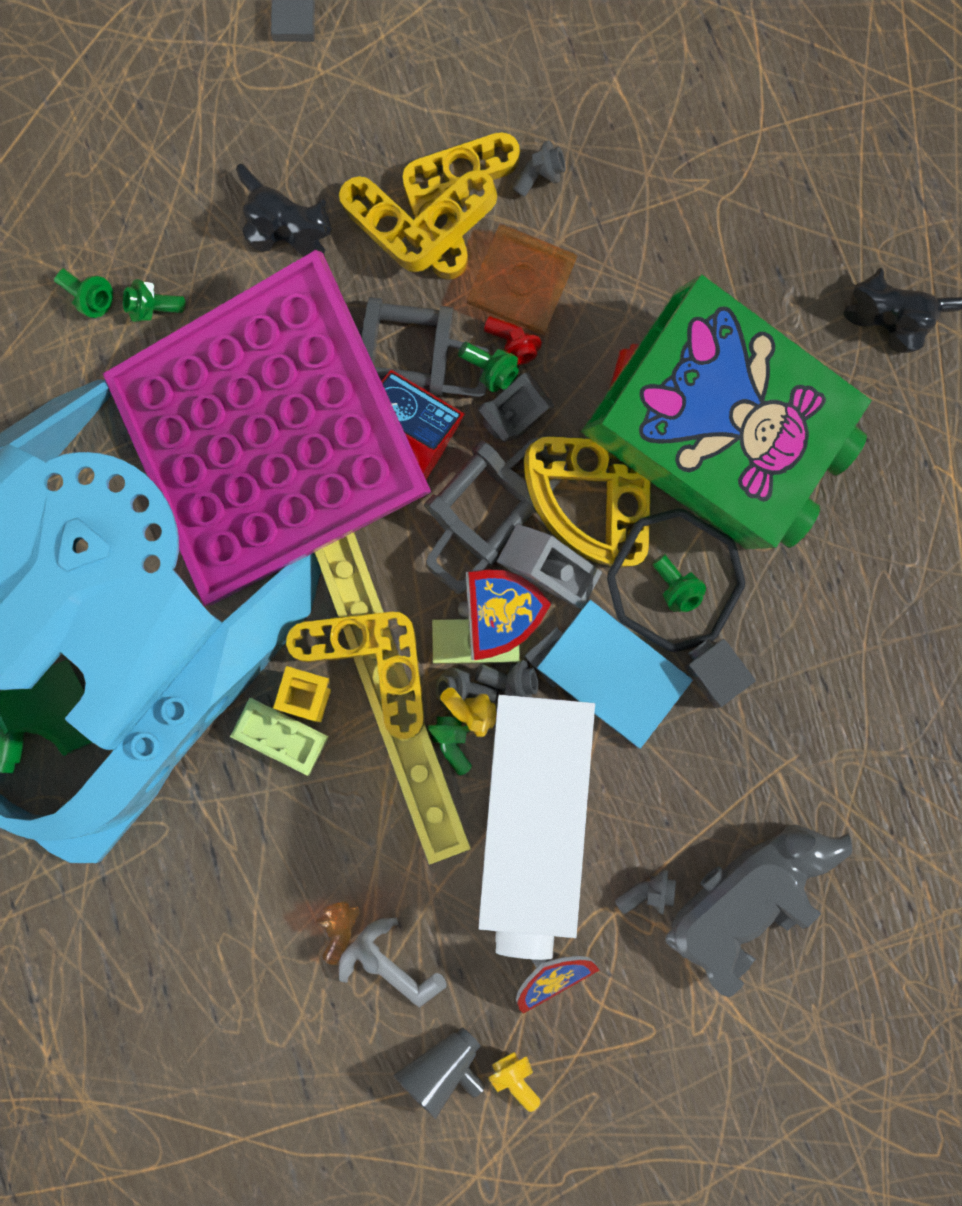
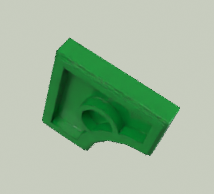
[0,659,93,756]

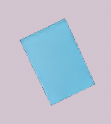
[537,600,693,749]

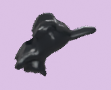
[236,163,332,256]
[843,268,962,353]

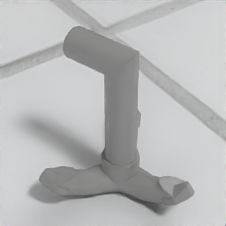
[339,917,446,1008]

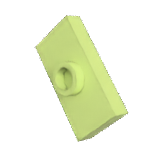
[432,619,520,664]
[230,698,329,776]

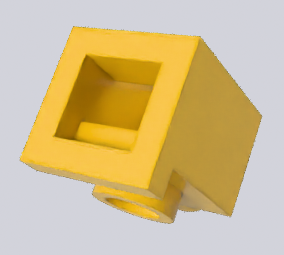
[273,666,331,722]

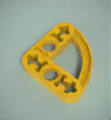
[524,437,650,568]

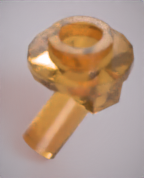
[316,901,360,965]

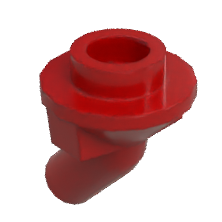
[484,316,542,365]

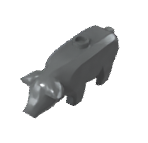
[665,824,852,997]

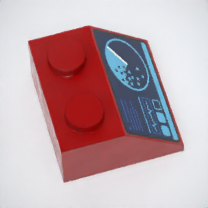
[381,370,465,481]

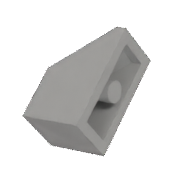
[497,524,602,609]

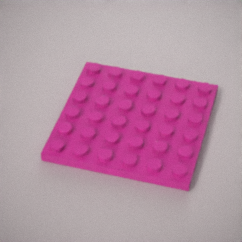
[103,250,431,606]

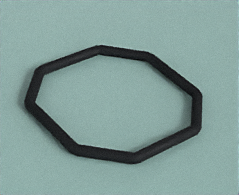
[607,508,745,652]

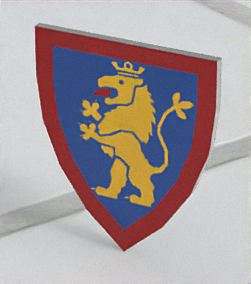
[458,570,551,660]
[515,956,600,1014]

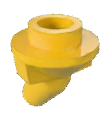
[440,687,496,737]
[488,1052,540,1112]

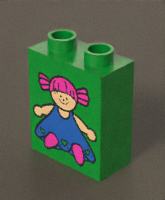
[581,274,872,550]

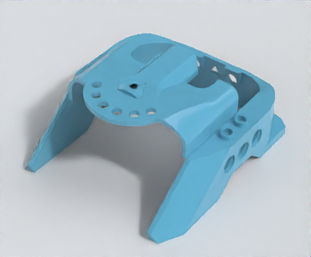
[0,379,321,863]

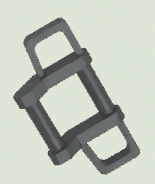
[357,297,490,397]
[424,438,568,594]

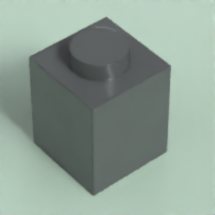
[684,638,756,708]

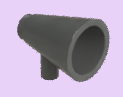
[393,1027,485,1120]

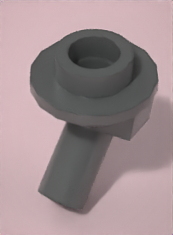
[511,140,566,197]
[475,660,538,698]
[435,668,499,711]
[615,870,676,915]

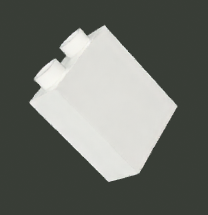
[479,695,595,960]

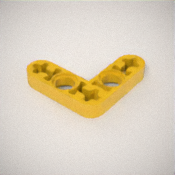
[402,132,520,280]
[339,170,498,272]
[286,612,424,739]

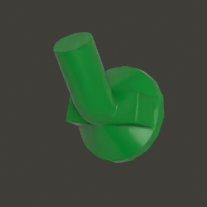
[54,268,113,318]
[123,279,186,322]
[458,341,519,392]
[652,554,706,612]
[427,717,472,776]

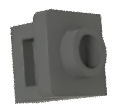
[478,373,555,442]

